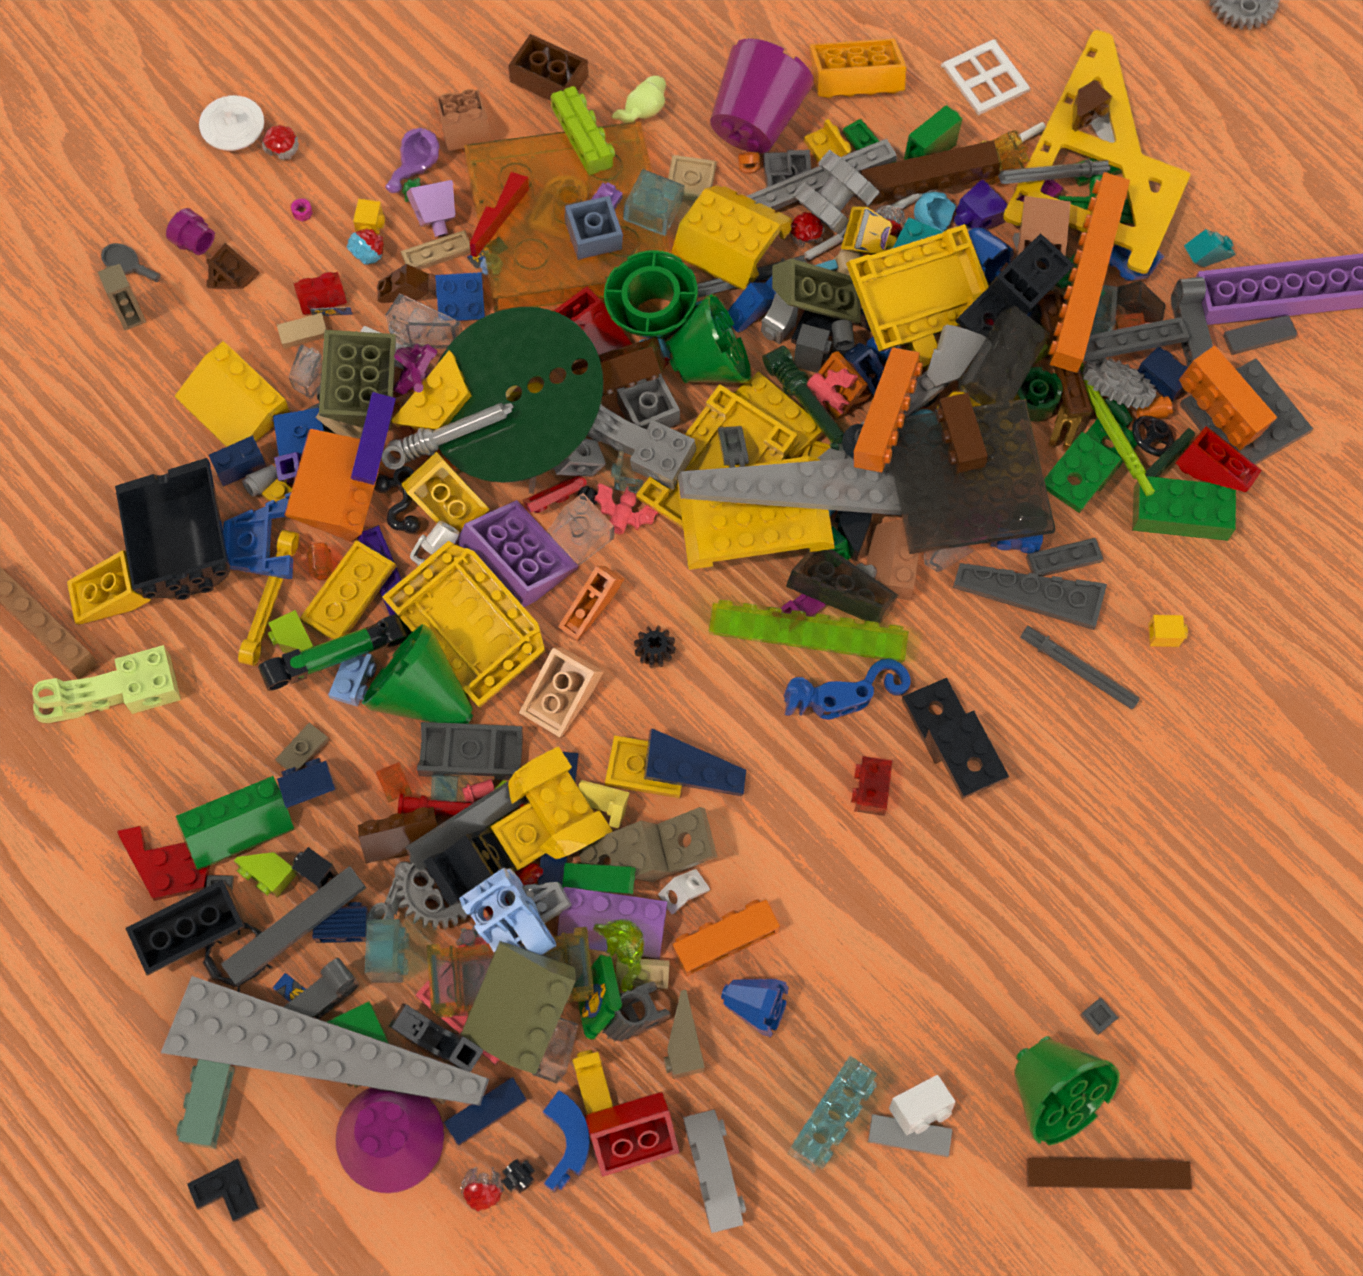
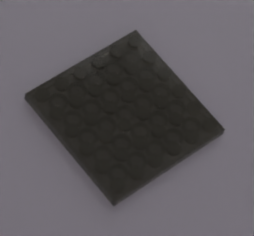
[890,399,1056,554]

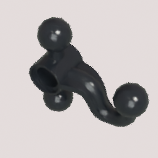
[374,466,421,534]

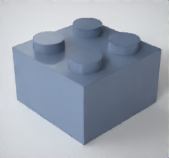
[565,196,623,260]

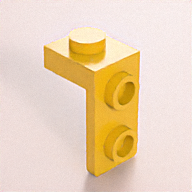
[572,1050,613,1114]

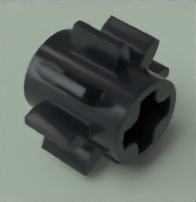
[502,1159,535,1194]

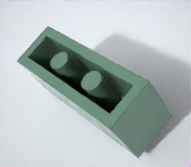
[177,1059,235,1149]

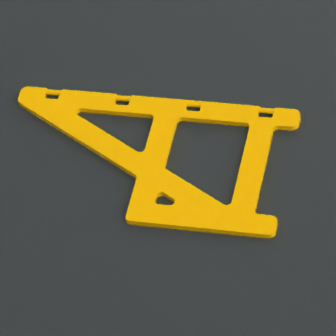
[1003,30,1190,274]

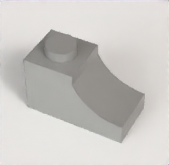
[761,293,798,344]

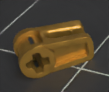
[1048,404,1083,451]

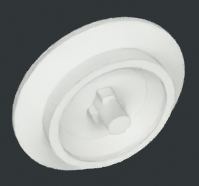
[199,95,264,151]

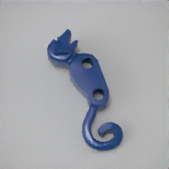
[783,659,911,720]

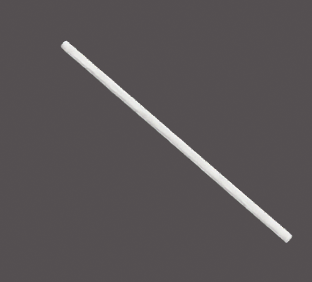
[804,122,1046,261]

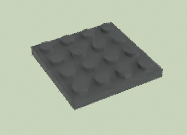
[1180,358,1313,465]

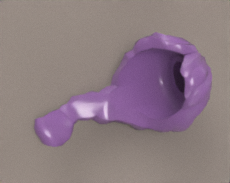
[385,128,439,193]

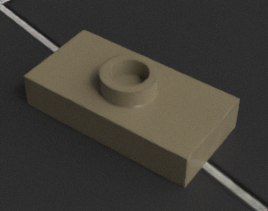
[275,723,329,771]

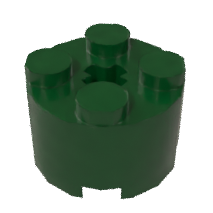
[1011,367,1063,423]

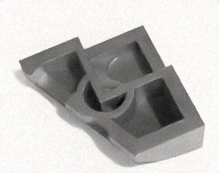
[763,150,811,188]

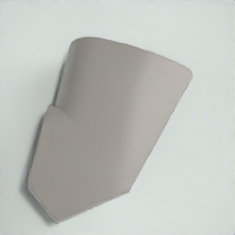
[927,325,987,387]

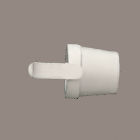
[410,521,460,566]

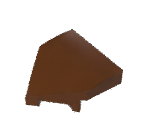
[207,243,259,289]

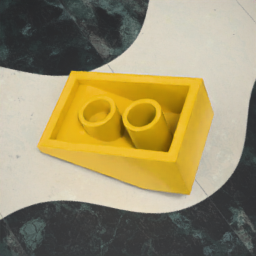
[401,452,490,539]
[67,550,151,625]

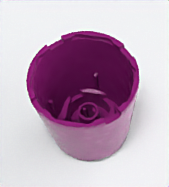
[710,38,814,153]

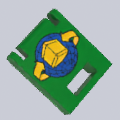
[575,955,622,1040]

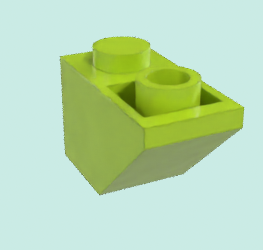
[234,852,297,898]

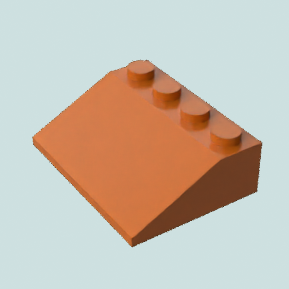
[284,429,385,542]

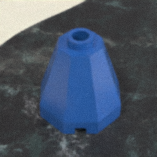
[721,979,789,1038]

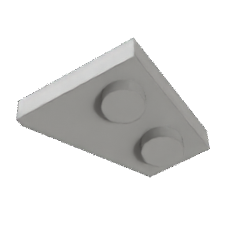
[506,882,572,923]

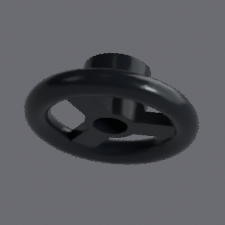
[1132,415,1174,456]

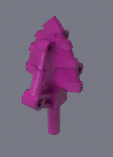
[393,344,437,396]

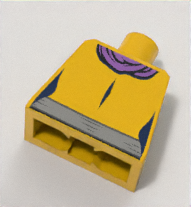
[841,207,897,254]

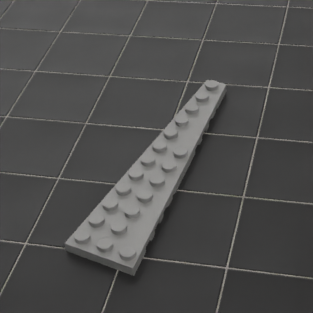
[678,452,950,519]
[161,976,489,1106]

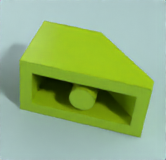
[268,610,313,653]

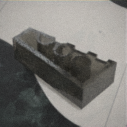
[786,549,899,626]

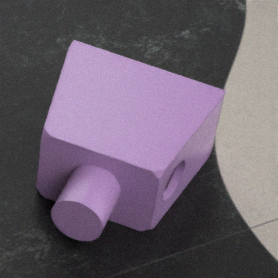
[406,180,455,237]

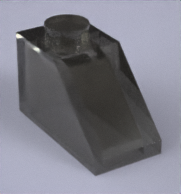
[1114,281,1166,323]

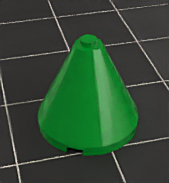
[362,624,473,724]

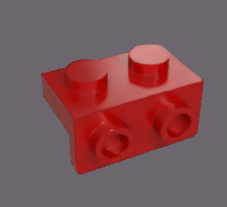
[293,272,347,315]

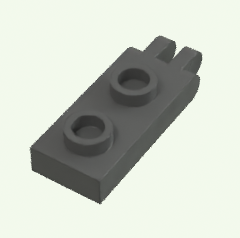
[718,426,749,468]

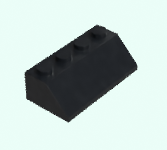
[125,880,245,976]

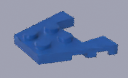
[223,492,293,579]

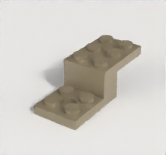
[578,807,717,882]

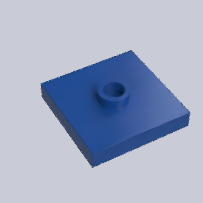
[273,408,325,456]

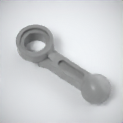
[367,861,411,930]

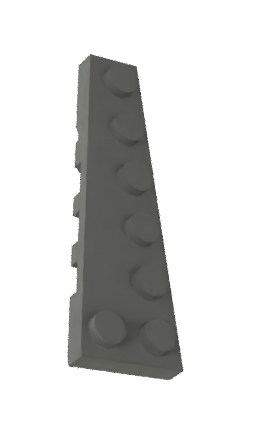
[953,563,1107,630]

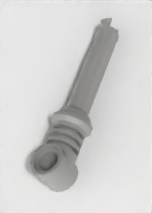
[382,403,513,469]

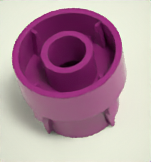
[166,208,216,255]

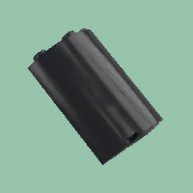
[115,458,230,600]

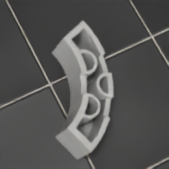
[683,1109,746,1233]

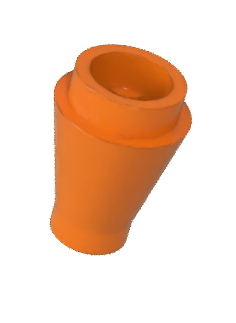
[1136,395,1173,419]

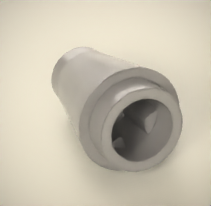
[242,465,278,497]

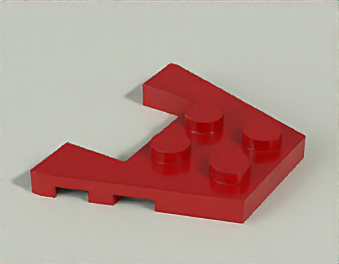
[117,826,210,901]

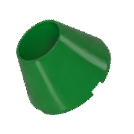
[604,250,698,340]

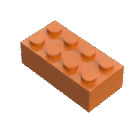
[1179,345,1278,451]

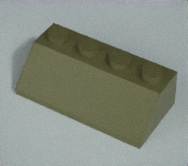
[772,259,860,324]

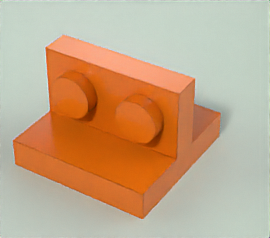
[814,351,871,419]

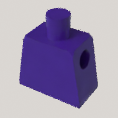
[954,179,1008,230]

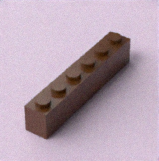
[861,140,1000,204]

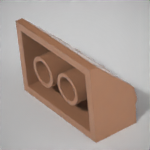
[862,519,923,600]

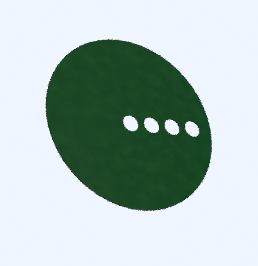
[436,306,603,483]

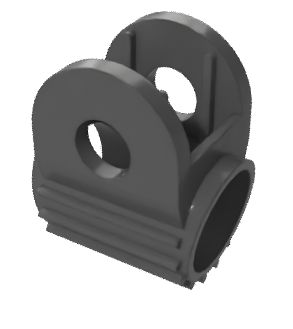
[602,982,671,1042]

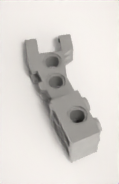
[587,405,696,490]

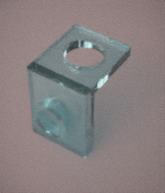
[611,451,643,492]

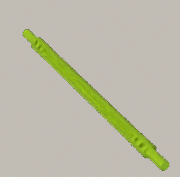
[1036,305,1155,496]

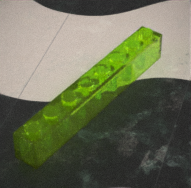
[708,600,909,663]

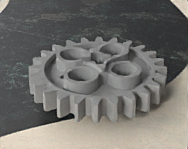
[1208,0,1280,30]
[1082,357,1156,409]
[395,857,467,930]

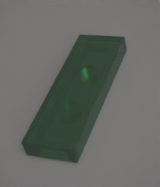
[1145,428,1195,477]

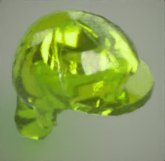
[593,919,645,993]

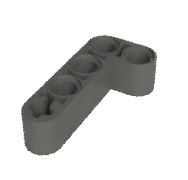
[1171,277,1213,367]
[283,958,359,1020]

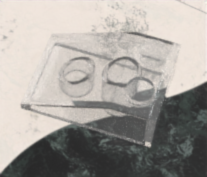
[385,293,462,349]

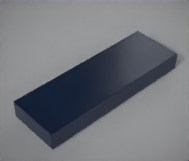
[444,1077,527,1146]

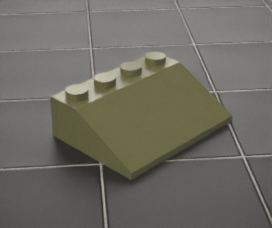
[319,330,396,431]
[460,941,576,1074]

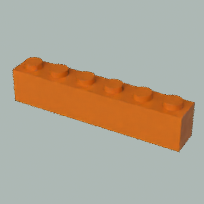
[854,347,923,473]

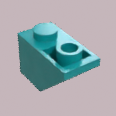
[1184,229,1236,267]

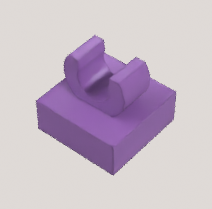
[591,182,623,209]

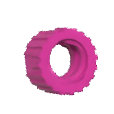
[291,198,313,221]

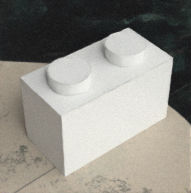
[889,1075,956,1136]

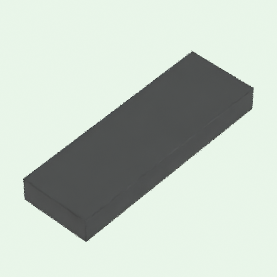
[1223,315,1297,355]
[1026,538,1103,577]

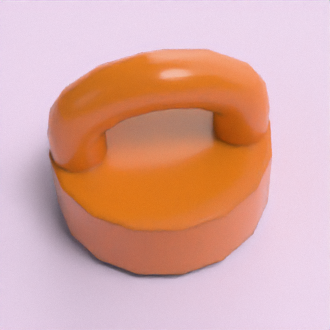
[738,152,760,174]

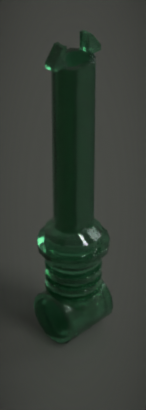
[762,345,844,451]

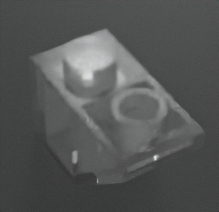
[289,344,322,399]

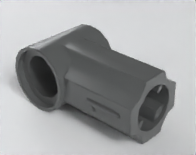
[830,320,855,356]

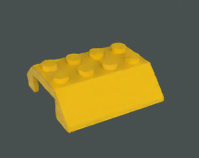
[671,185,792,291]

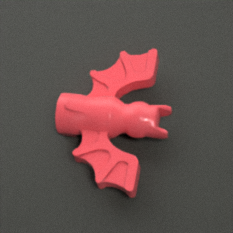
[807,369,858,427]
[594,483,659,535]

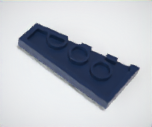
[644,728,746,796]

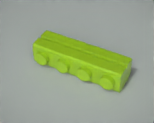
[551,86,615,175]

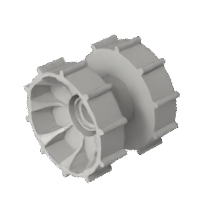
[793,149,879,237]

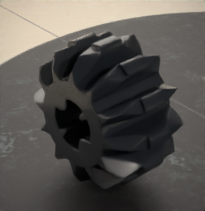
[634,625,676,668]

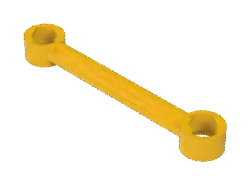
[238,530,299,666]

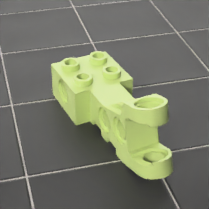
[33,645,181,723]

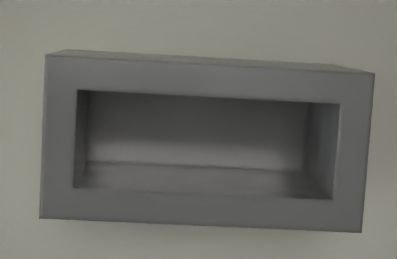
[793,324,832,373]

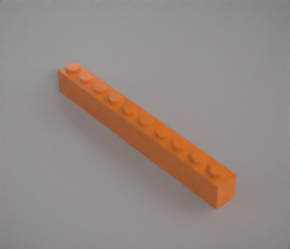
[1048,172,1130,373]

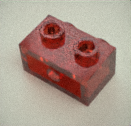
[851,756,893,816]

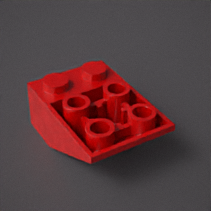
[553,286,632,355]

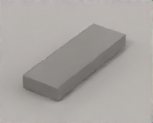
[868,1114,952,1157]

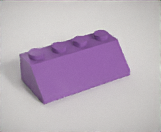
[557,887,667,959]

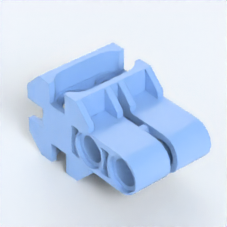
[459,868,556,955]

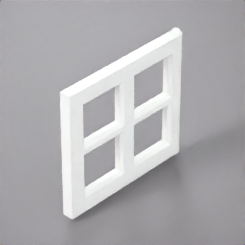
[941,39,1030,115]

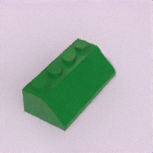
[175,776,294,871]

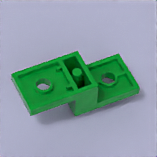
[1040,418,1138,514]

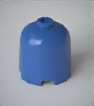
[968,228,1014,285]

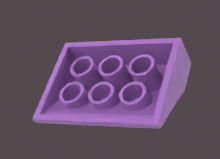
[456,500,578,607]

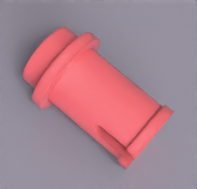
[462,779,495,803]

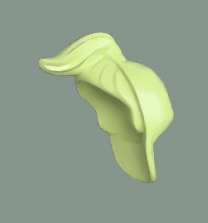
[612,75,666,123]

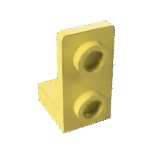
[578,780,630,828]

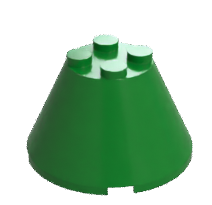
[666,294,751,384]
[1014,1036,1120,1145]

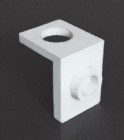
[658,869,710,915]

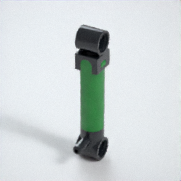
[258,615,407,691]

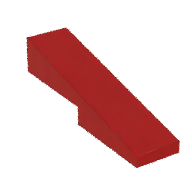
[469,172,529,257]

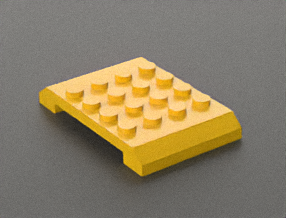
[846,224,989,352]
[636,384,798,529]
[677,456,834,570]

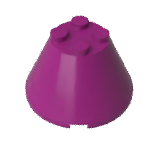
[336,1088,444,1193]

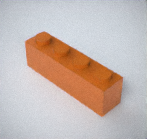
[672,899,780,977]

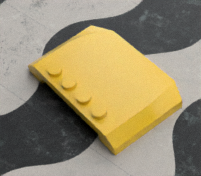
[382,541,545,708]

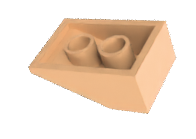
[519,647,604,738]

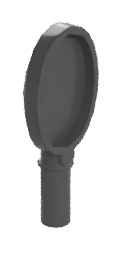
[101,243,161,282]

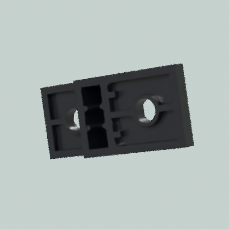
[955,233,1074,353]
[901,678,1009,799]

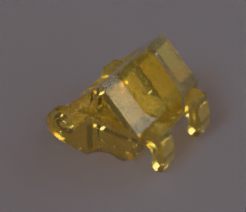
[980,130,1030,186]

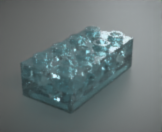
[787,1056,878,1172]

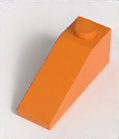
[558,566,625,641]

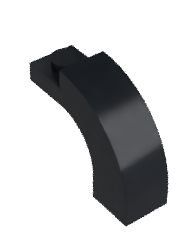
[389,1003,484,1072]

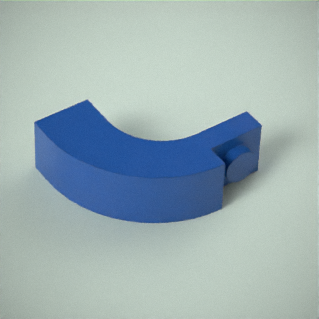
[543,1090,590,1193]

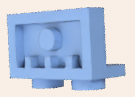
[328,653,377,707]

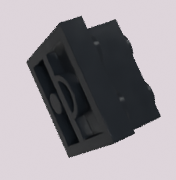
[423,827,517,906]

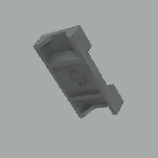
[417,722,523,780]

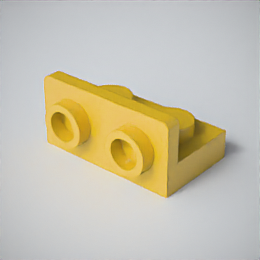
[804,119,851,164]

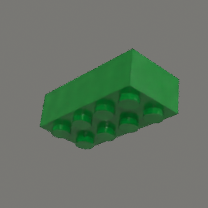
[1132,476,1236,541]

